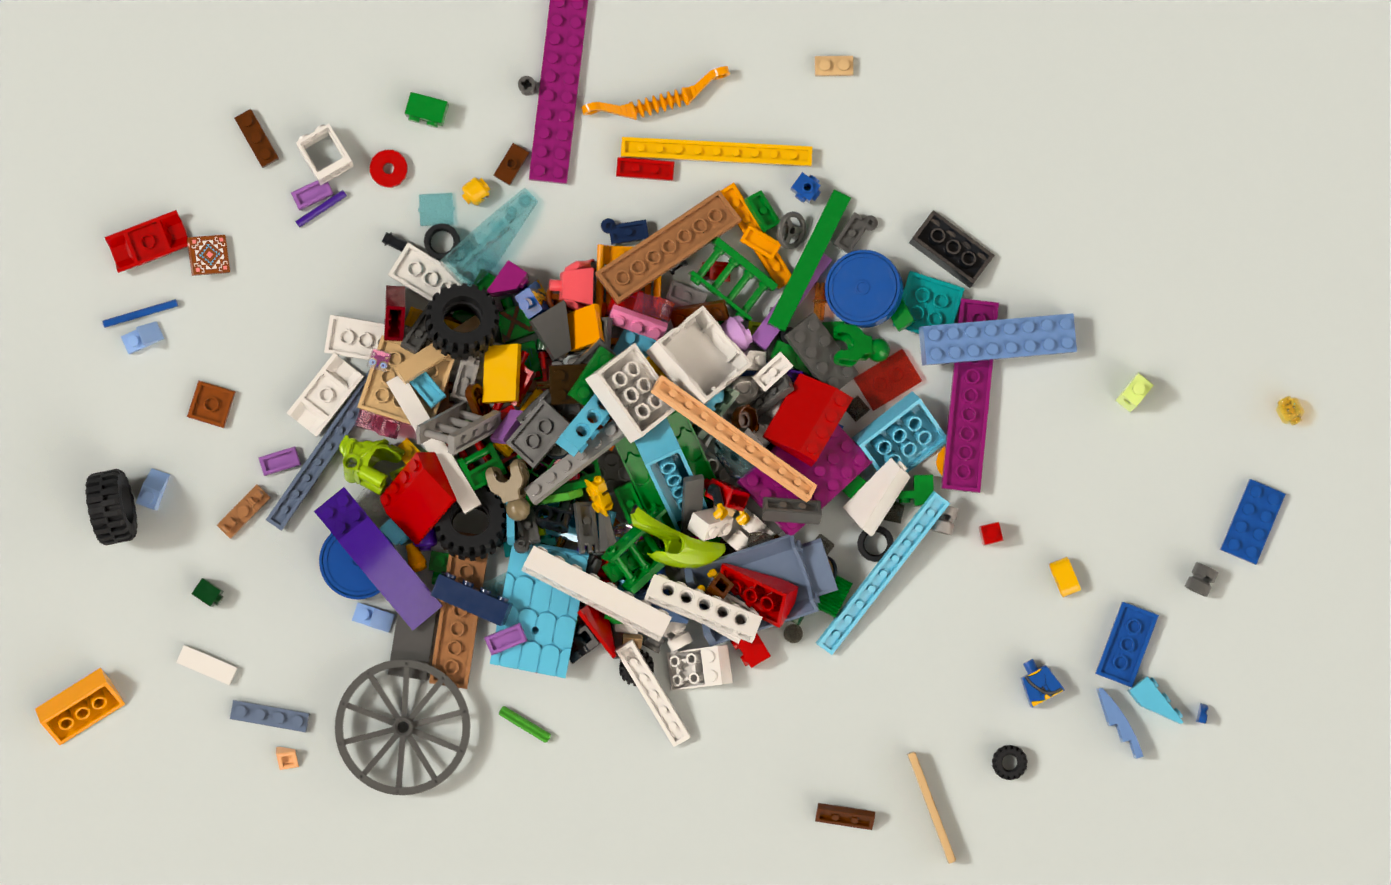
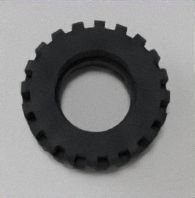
[425,283,500,360]
[85,469,138,546]
[434,486,507,561]

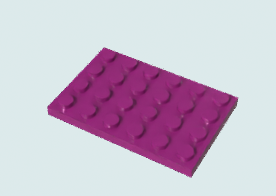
[737,425,873,536]

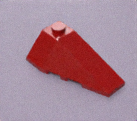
[720,563,799,628]

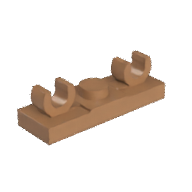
[217,484,271,539]

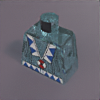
[714,440,756,479]

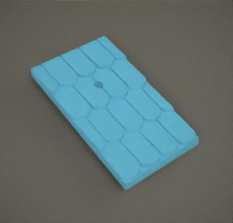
[490,539,589,678]

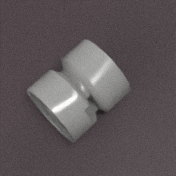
[930,506,959,535]

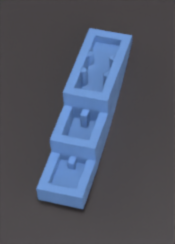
[1096,688,1144,759]

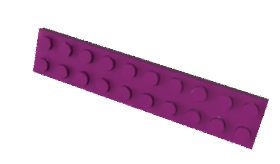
[529,0,589,184]
[941,298,999,493]

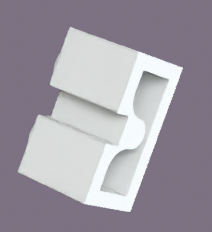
[687,507,734,541]

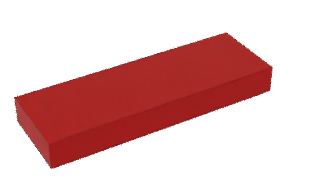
[616,157,675,181]

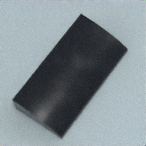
[909,210,995,288]

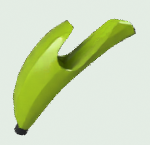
[630,505,730,568]

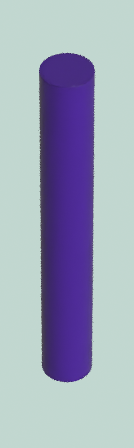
[295,190,347,228]

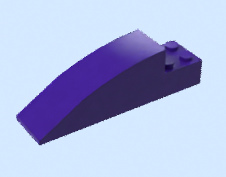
[314,487,442,630]

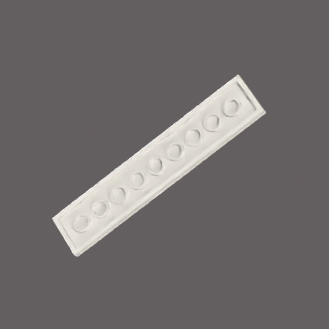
[324,315,504,380]

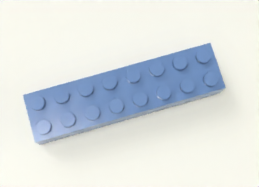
[919,313,1077,366]

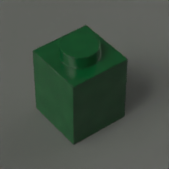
[191,578,224,607]

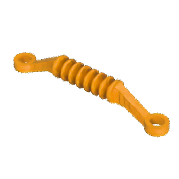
[581,66,730,120]

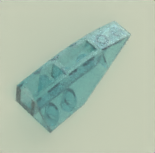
[441,188,538,287]

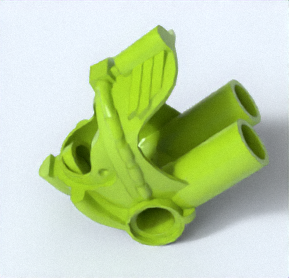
[339,435,405,496]

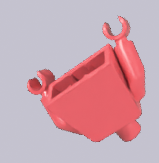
[549,259,596,311]

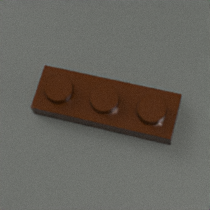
[234,109,279,168]
[669,299,729,328]
[815,803,875,830]

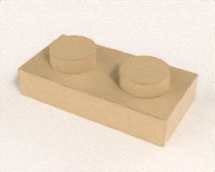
[815,56,853,76]

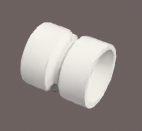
[663,622,694,652]

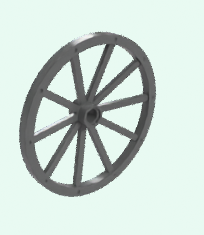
[335,659,471,795]

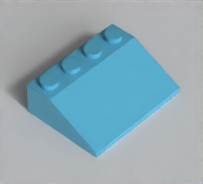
[852,391,946,473]

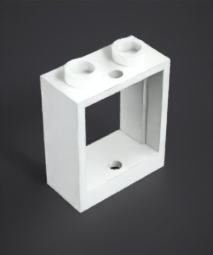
[296,124,354,185]

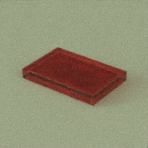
[853,349,922,411]

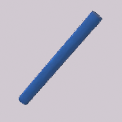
[102,299,178,328]

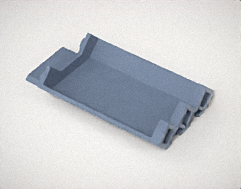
[684,535,838,647]

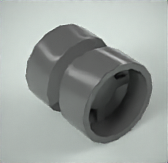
[1185,562,1219,597]

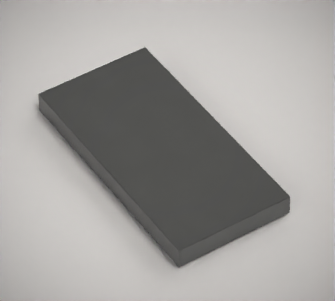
[388,611,437,680]

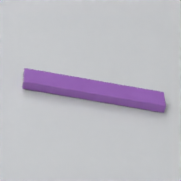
[752,253,832,350]

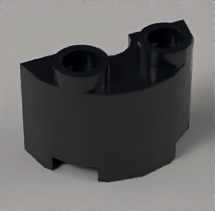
[569,622,600,664]

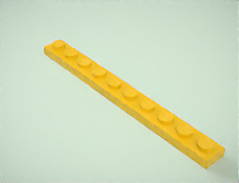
[621,137,812,167]

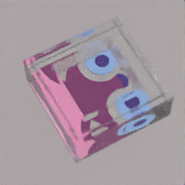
[367,347,391,372]

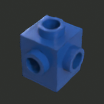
[791,172,821,203]

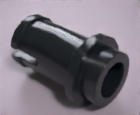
[382,232,407,252]

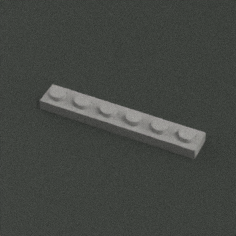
[524,420,625,505]

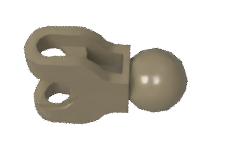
[485,459,530,521]

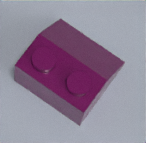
[487,260,530,297]

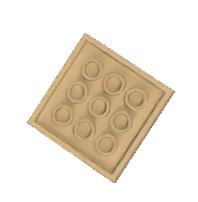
[357,335,455,426]

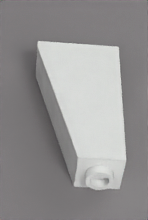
[843,458,910,537]

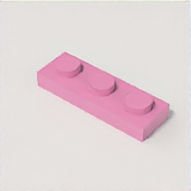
[608,304,668,340]

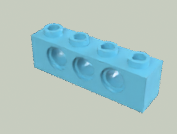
[555,394,610,457]

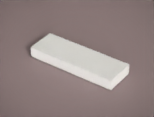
[176,645,238,685]

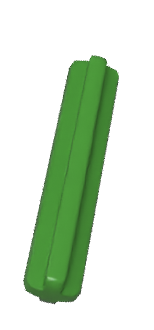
[499,706,551,743]

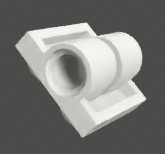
[721,507,773,551]

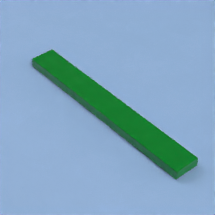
[767,190,851,332]

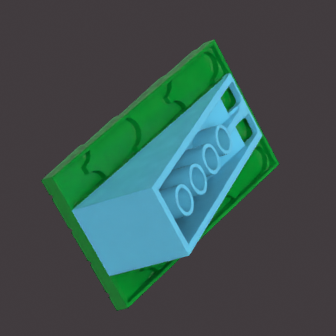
[615,410,716,544]

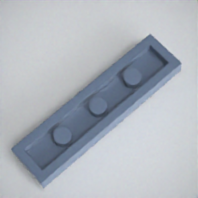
[230,700,310,732]

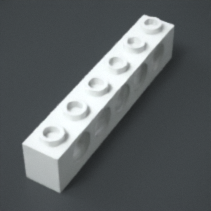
[644,574,763,643]

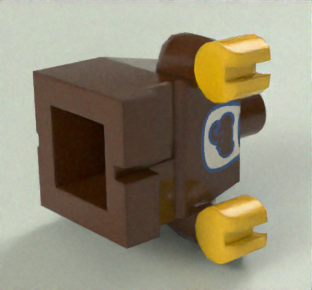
[697,569,734,599]

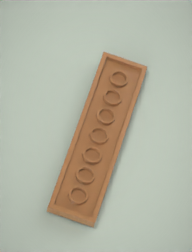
[595,190,742,305]
[429,532,488,689]

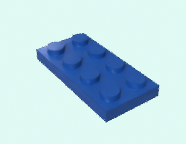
[1220,479,1286,565]
[1095,602,1159,687]

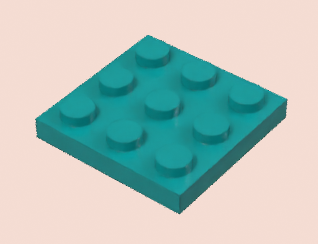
[892,271,965,334]

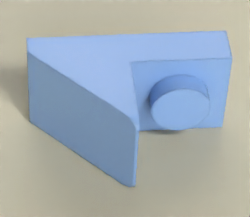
[121,321,164,355]
[352,602,395,633]

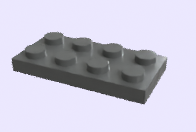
[784,313,859,390]

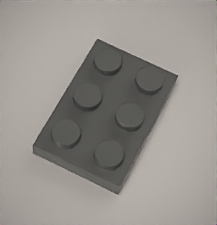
[506,399,570,469]

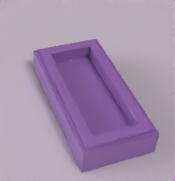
[291,180,334,211]
[490,409,522,444]
[258,446,301,476]
[484,623,528,656]

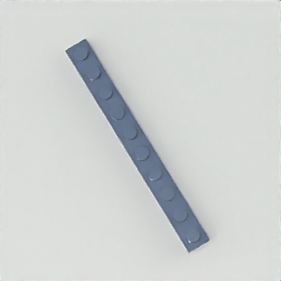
[266,370,370,531]

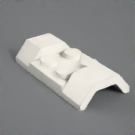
[287,353,364,437]

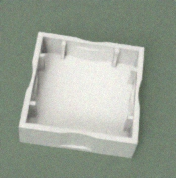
[646,306,753,404]

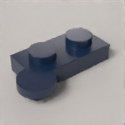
[601,218,649,245]

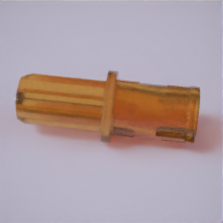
[812,282,827,321]

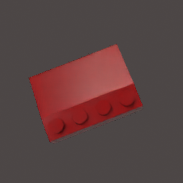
[762,373,853,467]
[379,452,457,544]

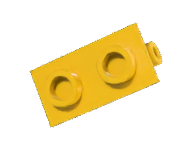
[585,476,613,517]

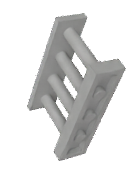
[416,401,501,455]

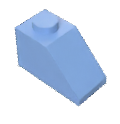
[136,468,170,511]

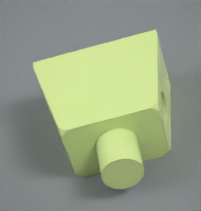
[1115,372,1154,412]

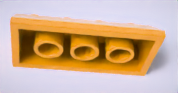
[35,667,125,745]

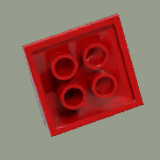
[577,605,617,659]

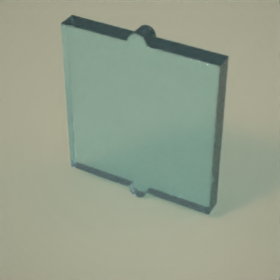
[418,193,455,226]

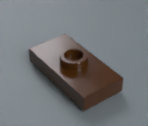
[493,143,530,186]

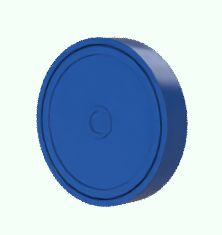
[825,250,903,328]
[319,530,394,599]

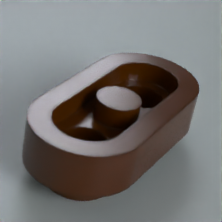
[465,384,490,416]

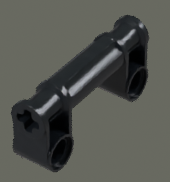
[535,498,578,533]

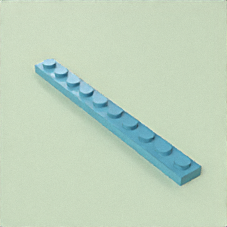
[816,491,950,655]

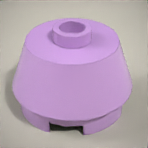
[720,315,753,352]

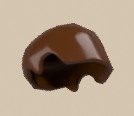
[731,405,758,432]

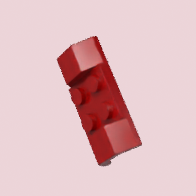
[105,210,188,273]

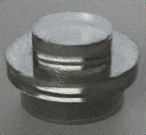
[784,624,803,643]

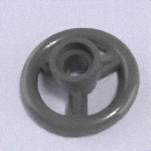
[777,211,806,249]

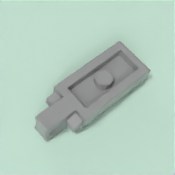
[451,356,480,402]

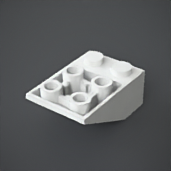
[667,645,733,691]

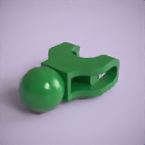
[833,324,890,367]

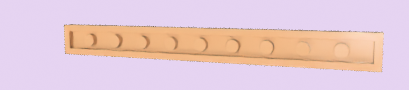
[651,375,817,502]

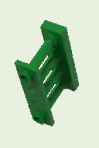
[688,237,778,322]
[601,506,681,594]

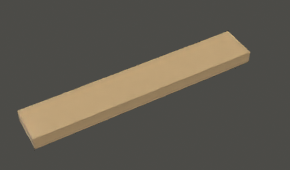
[394,315,480,385]
[907,752,956,864]

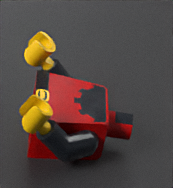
[704,478,750,526]

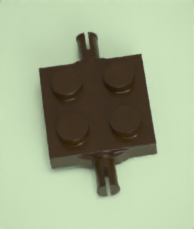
[536,363,590,405]

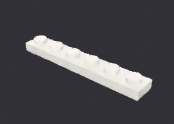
[615,639,690,747]

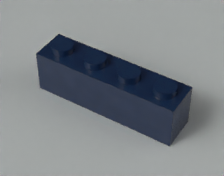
[430,572,513,626]

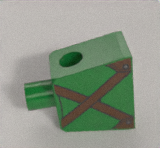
[499,297,535,344]

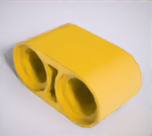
[1049,557,1081,598]

